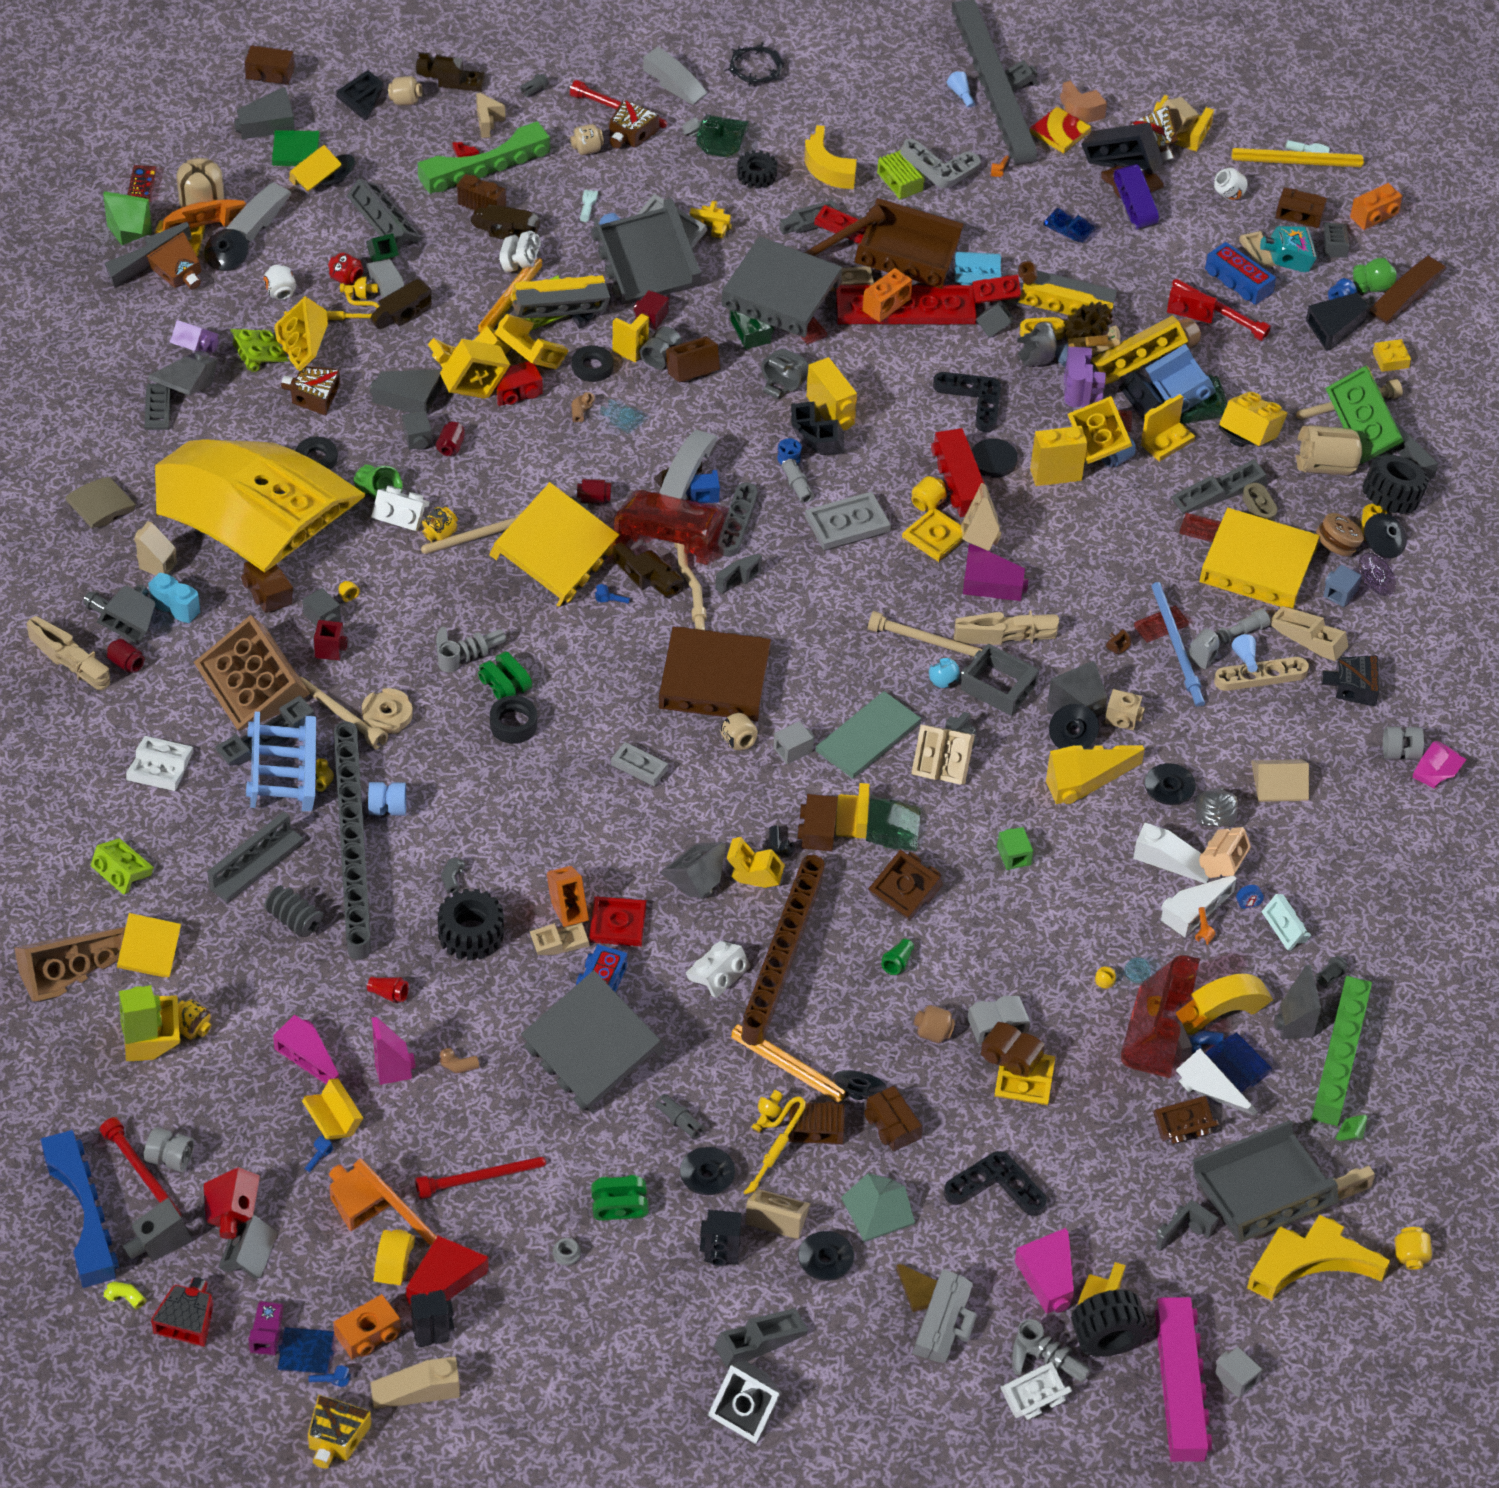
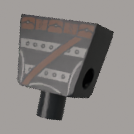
[1321,655,1379,706]

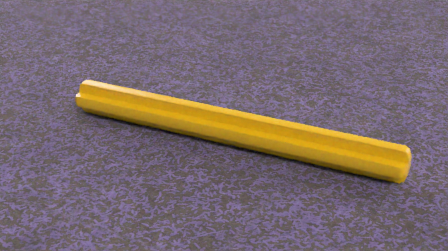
[1231,148,1364,167]

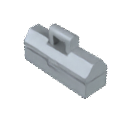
[912,1269,977,1363]

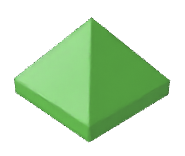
[1335,1115,1368,1141]

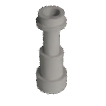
[1216,608,1270,645]

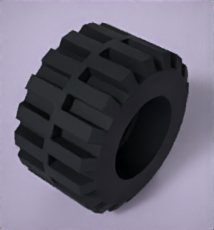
[1362,454,1429,514]
[437,889,504,961]
[1071,1289,1149,1357]

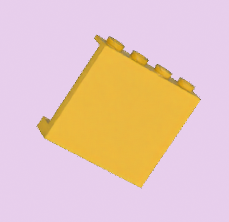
[489,482,619,607]
[1199,507,1320,609]

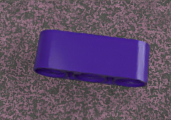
[1114,164,1159,229]

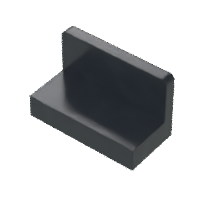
[1119,371,1165,419]

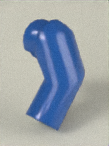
[1188,1031,1223,1053]

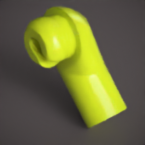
[103,1281,147,1310]

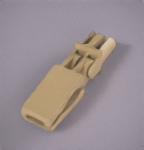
[954,610,1059,645]
[26,616,111,690]

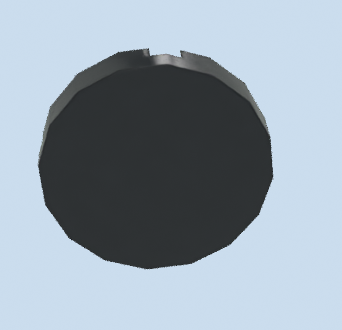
[971,438,1018,478]

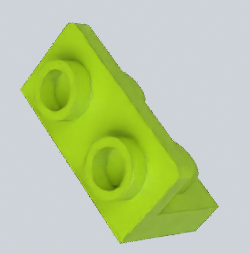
[91,838,154,895]

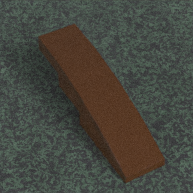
[1369,255,1447,325]

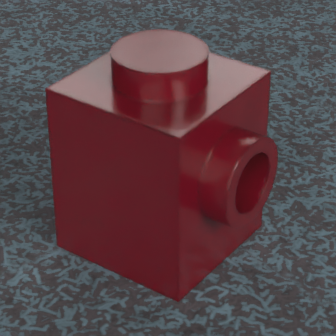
[633,290,669,330]
[314,620,348,661]

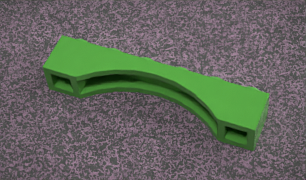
[417,121,550,194]
[1311,976,1372,1126]

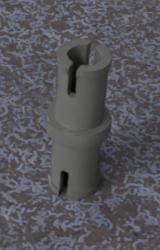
[655,1094,705,1140]

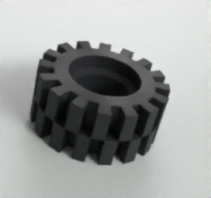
[737,150,778,189]

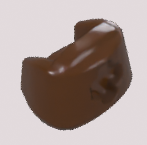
[1018,261,1038,286]
[1106,629,1132,655]

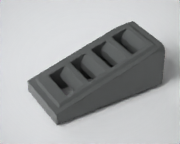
[1323,222,1349,258]
[144,384,172,430]

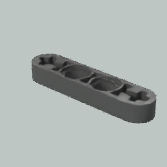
[718,482,758,557]

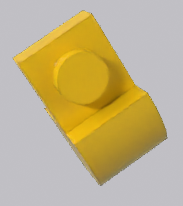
[727,837,785,888]
[373,1229,416,1286]

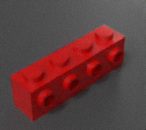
[931,428,984,517]

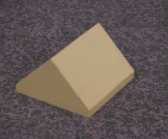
[1251,759,1309,802]
[745,1189,811,1239]

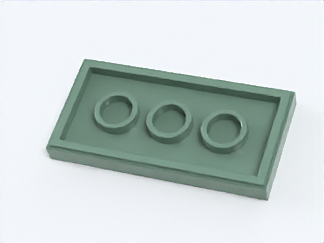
[816,691,921,779]

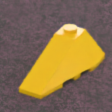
[274,296,328,371]
[1046,745,1145,804]

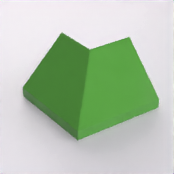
[103,191,152,245]

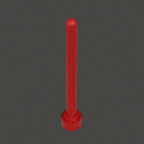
[570,79,667,128]
[1172,279,1271,341]
[99,1117,182,1217]
[415,1157,546,1199]

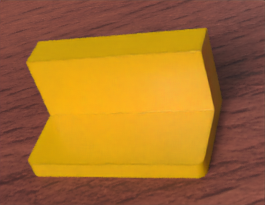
[289,145,341,191]
[612,314,649,363]
[835,783,870,838]
[302,1078,363,1140]
[1078,1262,1126,1304]

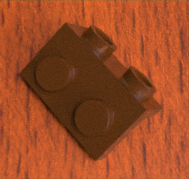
[1153,1096,1219,1144]

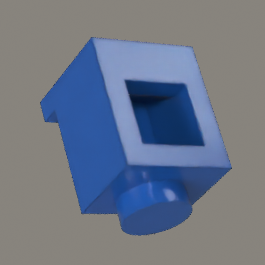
[686,470,720,504]

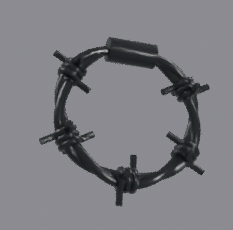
[724,42,784,87]

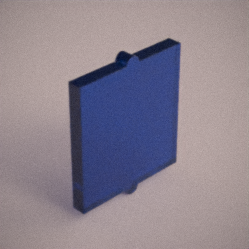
[277,1327,334,1374]

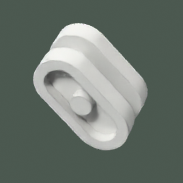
[500,231,541,273]

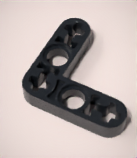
[933,372,1001,433]
[944,1151,1047,1216]

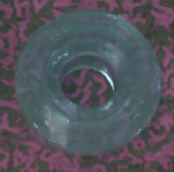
[1124,957,1151,983]

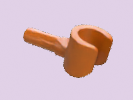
[990,156,1009,177]
[1195,907,1216,945]

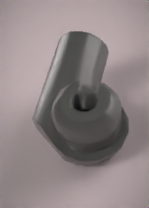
[441,857,465,894]

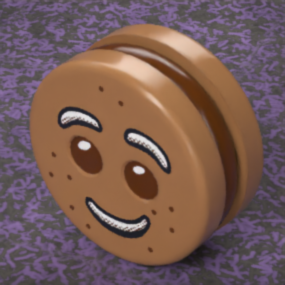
[1316,513,1364,557]

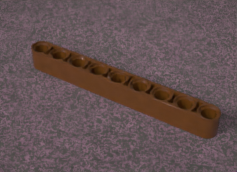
[741,855,825,1046]

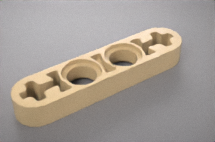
[1214,657,1309,691]

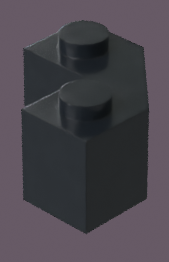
[791,401,844,455]

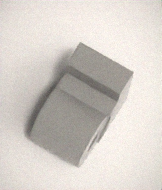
[1186,629,1220,670]

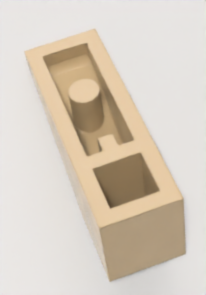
[371,1357,460,1409]

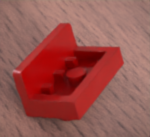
[972,275,1021,304]
[1167,287,1217,324]

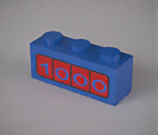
[1205,242,1276,305]
[576,944,627,993]

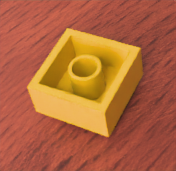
[1372,339,1411,372]

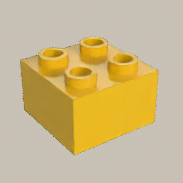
[440,339,510,399]
[1219,392,1288,446]

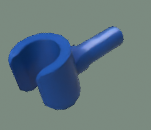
[595,584,630,604]
[304,1135,333,1172]
[309,1365,351,1387]

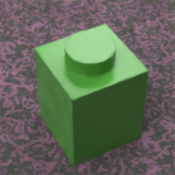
[997,827,1033,870]

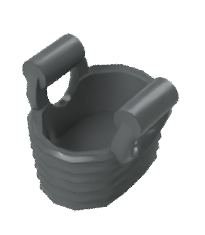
[761,348,809,400]

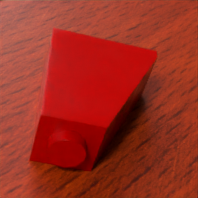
[406,1235,488,1305]

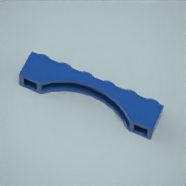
[40,1130,119,1288]

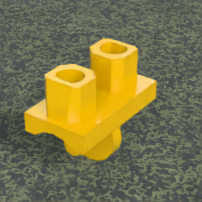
[689,200,732,238]

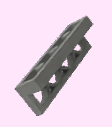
[347,178,422,250]
[207,811,304,903]

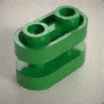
[478,651,533,700]
[591,1175,649,1221]

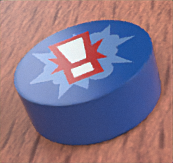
[1236,885,1264,909]

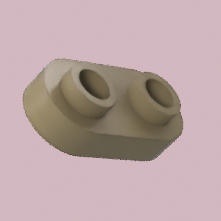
[1242,483,1277,521]

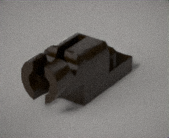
[416,52,485,92]
[613,542,684,599]

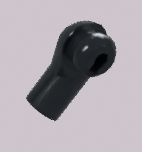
[769,825,795,857]

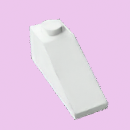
[1133,823,1209,883]
[1161,876,1237,938]
[1176,1048,1258,1116]

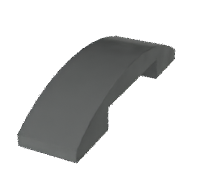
[215,696,315,766]

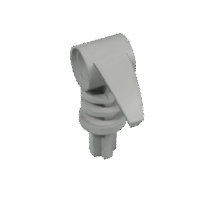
[436,627,506,672]
[1012,1319,1091,1382]

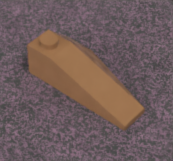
[14,927,125,1002]

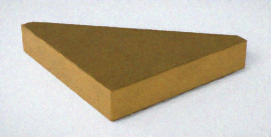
[1068,335,1108,347]
[896,1264,937,1312]

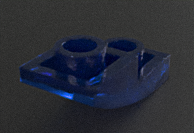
[1043,207,1096,243]

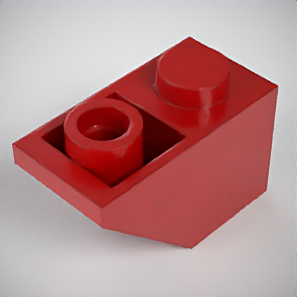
[497,361,543,406]

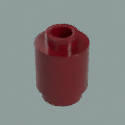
[436,421,465,456]
[577,479,611,504]
[107,639,145,673]

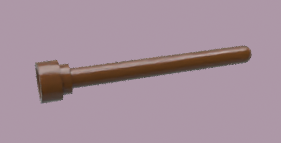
[803,204,886,256]

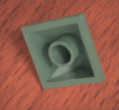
[841,1173,915,1242]

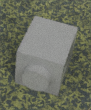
[773,721,814,764]
[1215,1347,1262,1398]

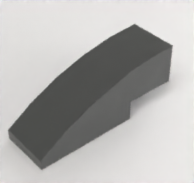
[714,1308,808,1368]

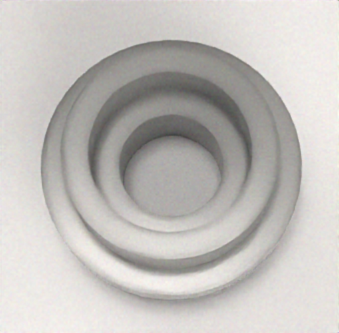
[682,117,703,136]
[553,1238,581,1266]

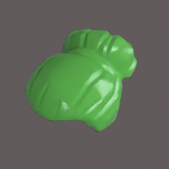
[1353,258,1397,293]
[354,464,403,499]

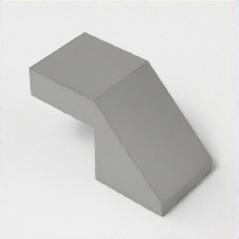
[367,258,404,298]

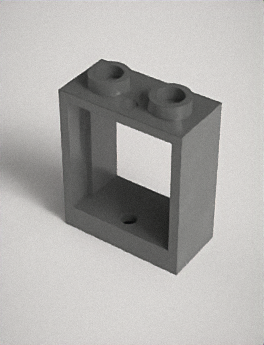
[960,643,1039,716]

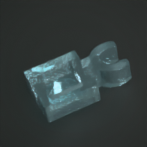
[600,399,643,434]

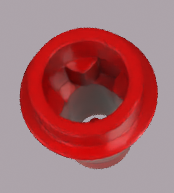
[367,976,409,1004]

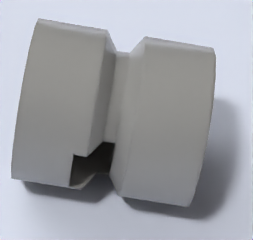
[1383,726,1424,760]
[144,1127,194,1173]

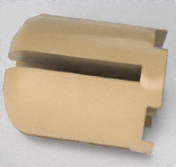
[176,158,224,208]
[1296,425,1362,476]

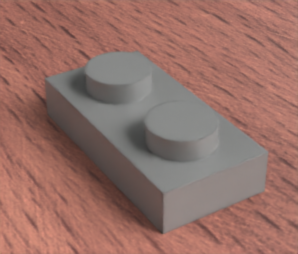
[611,742,668,786]

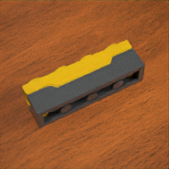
[1019,270,1117,315]
[511,275,610,319]

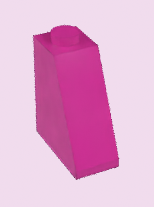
[1015,1228,1074,1314]

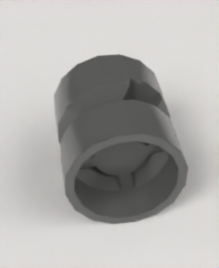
[640,326,683,370]

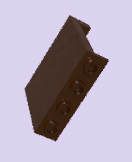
[854,198,964,289]
[659,626,771,722]

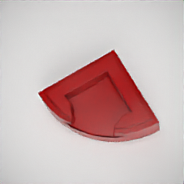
[452,142,480,157]

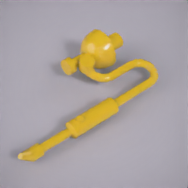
[284,277,379,320]
[744,1090,806,1194]

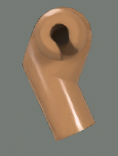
[571,392,595,422]
[440,1048,479,1073]

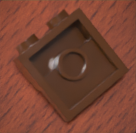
[868,849,944,921]

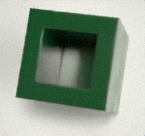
[366,233,399,262]

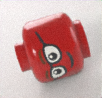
[328,252,364,285]

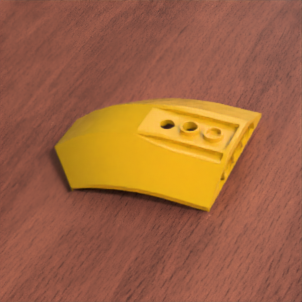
[155,439,365,572]

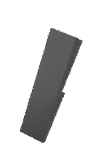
[105,222,192,288]
[1388,420,1438,479]
[1171,459,1268,515]

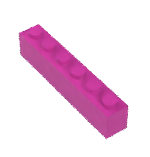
[1154,1297,1212,1462]

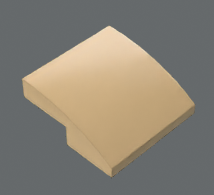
[911,724,975,785]

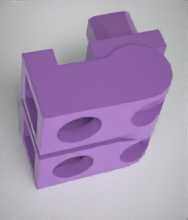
[1064,347,1105,408]

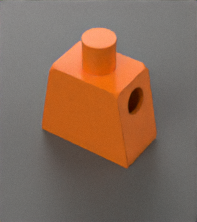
[547,866,589,927]
[329,1165,393,1232]

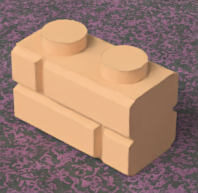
[1199,827,1251,878]

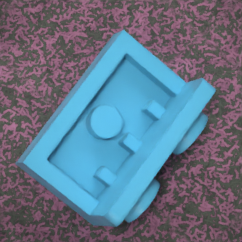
[954,252,1001,285]

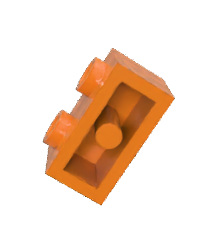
[1350,183,1402,230]

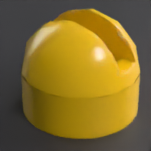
[338,581,360,602]
[1095,966,1116,988]

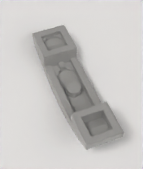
[655,430,718,517]

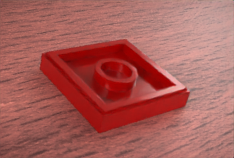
[589,896,647,947]

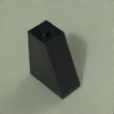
[1306,292,1368,351]

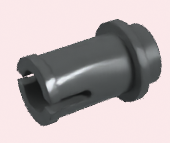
[520,74,549,98]
[83,591,109,614]
[1315,956,1348,988]

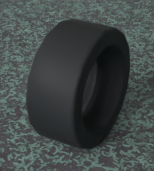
[490,696,537,744]

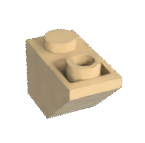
[134,521,177,575]

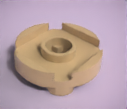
[362,688,413,734]

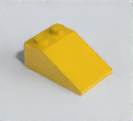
[1067,396,1132,464]

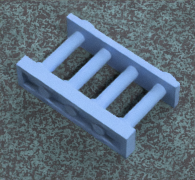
[246,712,316,811]

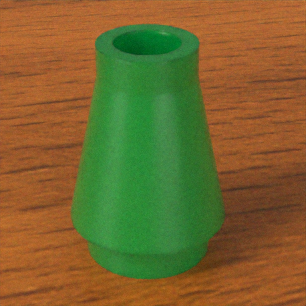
[881,938,914,975]

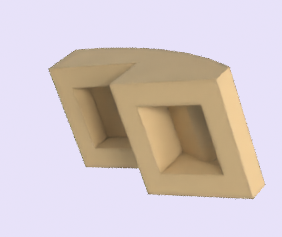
[530,923,590,955]

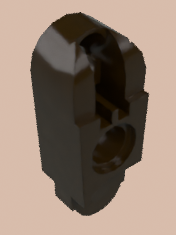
[471,204,541,240]
[370,279,432,329]

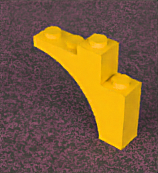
[1247,1214,1390,1301]

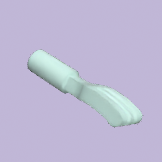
[1285,140,1330,153]
[580,189,598,222]

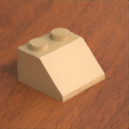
[961,483,1001,551]

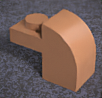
[1060,81,1107,123]

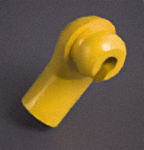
[315,758,334,792]

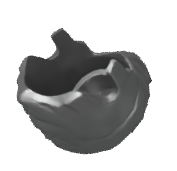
[1017,322,1056,366]
[1195,788,1238,828]

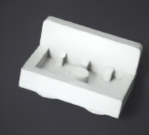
[371,486,430,531]
[686,941,750,998]
[1000,1362,1072,1420]

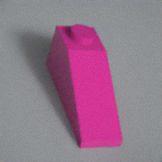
[273,1014,339,1084]
[372,1017,416,1085]

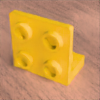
[1141,394,1195,462]

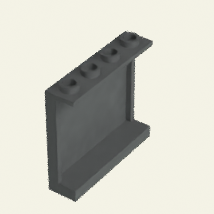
[591,198,701,305]
[722,236,842,337]
[521,970,667,1114]
[1192,1120,1339,1243]

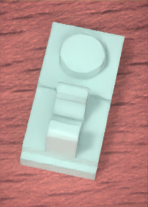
[1262,894,1311,950]

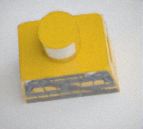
[308,1395,371,1469]

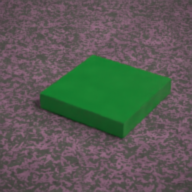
[272,130,320,166]

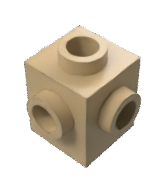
[1105,689,1145,731]

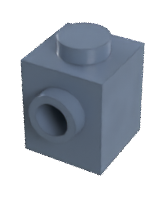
[1323,564,1362,607]

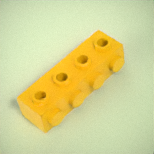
[1091,315,1188,385]

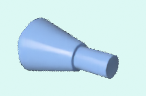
[947,72,975,108]
[1232,634,1258,672]

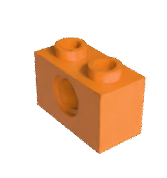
[333,1294,401,1360]

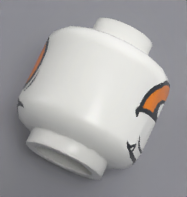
[1214,168,1247,201]
[263,265,296,300]

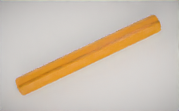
[478,258,542,333]
[731,1024,846,1102]

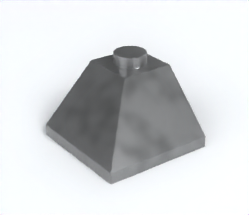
[148,351,217,395]
[1047,661,1107,718]
[660,842,726,899]
[1274,965,1321,1039]
[708,1360,782,1444]

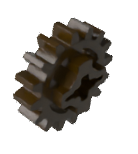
[1063,302,1113,339]

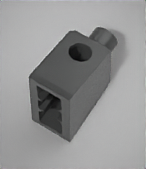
[97,585,155,644]
[123,1198,193,1262]

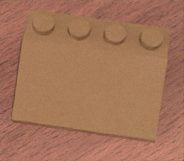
[194,615,310,731]

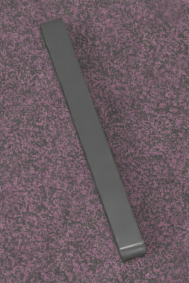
[952,0,1037,165]
[334,721,371,960]

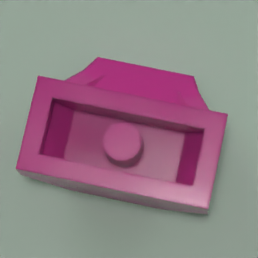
[1413,741,1467,789]

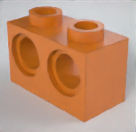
[862,268,912,322]

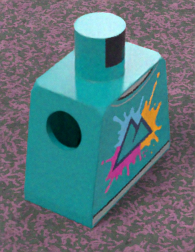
[1260,226,1317,272]

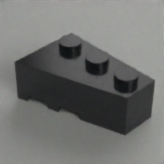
[1081,122,1164,175]

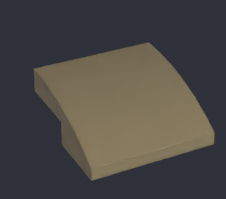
[65,476,136,528]

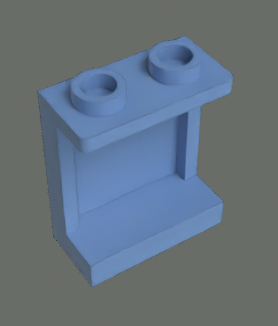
[1145,344,1216,413]

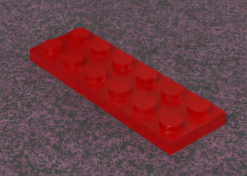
[835,285,976,324]

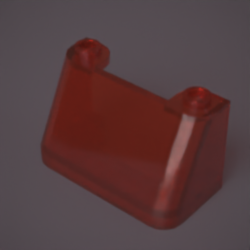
[614,490,724,565]
[1121,955,1200,1078]

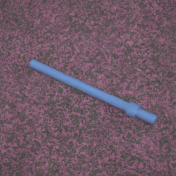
[1151,582,1205,707]

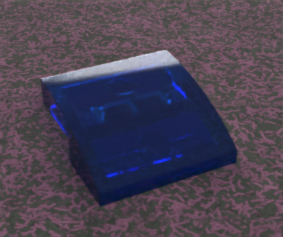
[1205,1032,1273,1093]

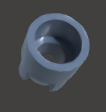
[1055,344,1068,368]

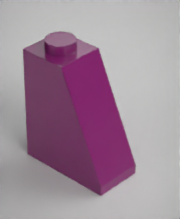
[963,544,1029,601]

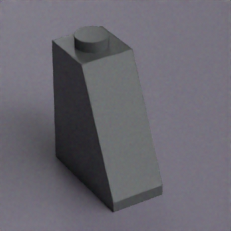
[234,87,295,140]
[370,369,443,415]

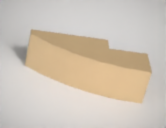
[1270,606,1348,661]

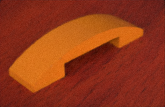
[162,200,246,231]

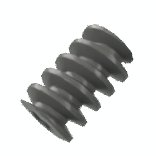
[264,885,323,937]

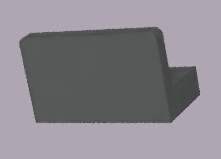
[218,1215,277,1279]

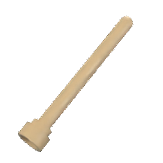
[1296,379,1403,419]
[421,509,525,554]
[868,611,982,657]
[299,677,388,750]

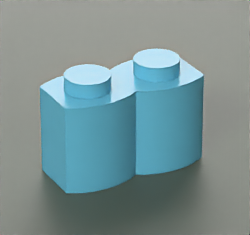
[148,573,200,623]

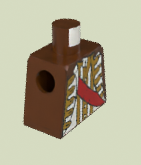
[609,99,659,149]
[1129,105,1178,163]
[281,366,341,415]

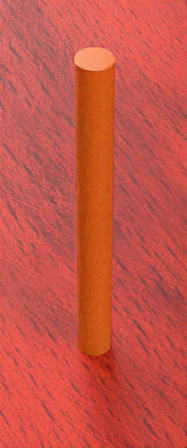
[353,1158,437,1246]

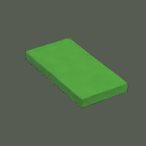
[1325,365,1404,464]

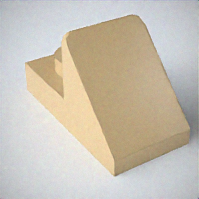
[476,93,505,138]

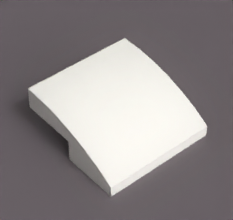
[126,736,193,791]

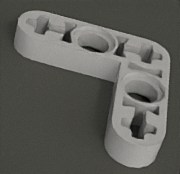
[900,139,981,189]

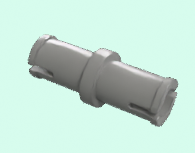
[781,459,814,504]

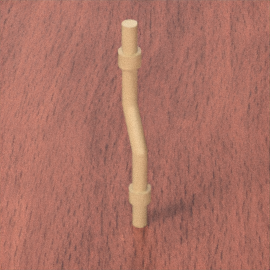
[674,520,707,630]

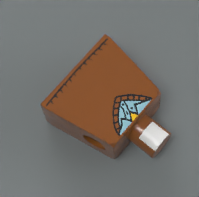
[147,232,202,290]

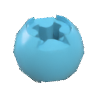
[929,658,960,688]

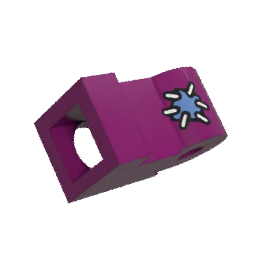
[248,1301,283,1356]

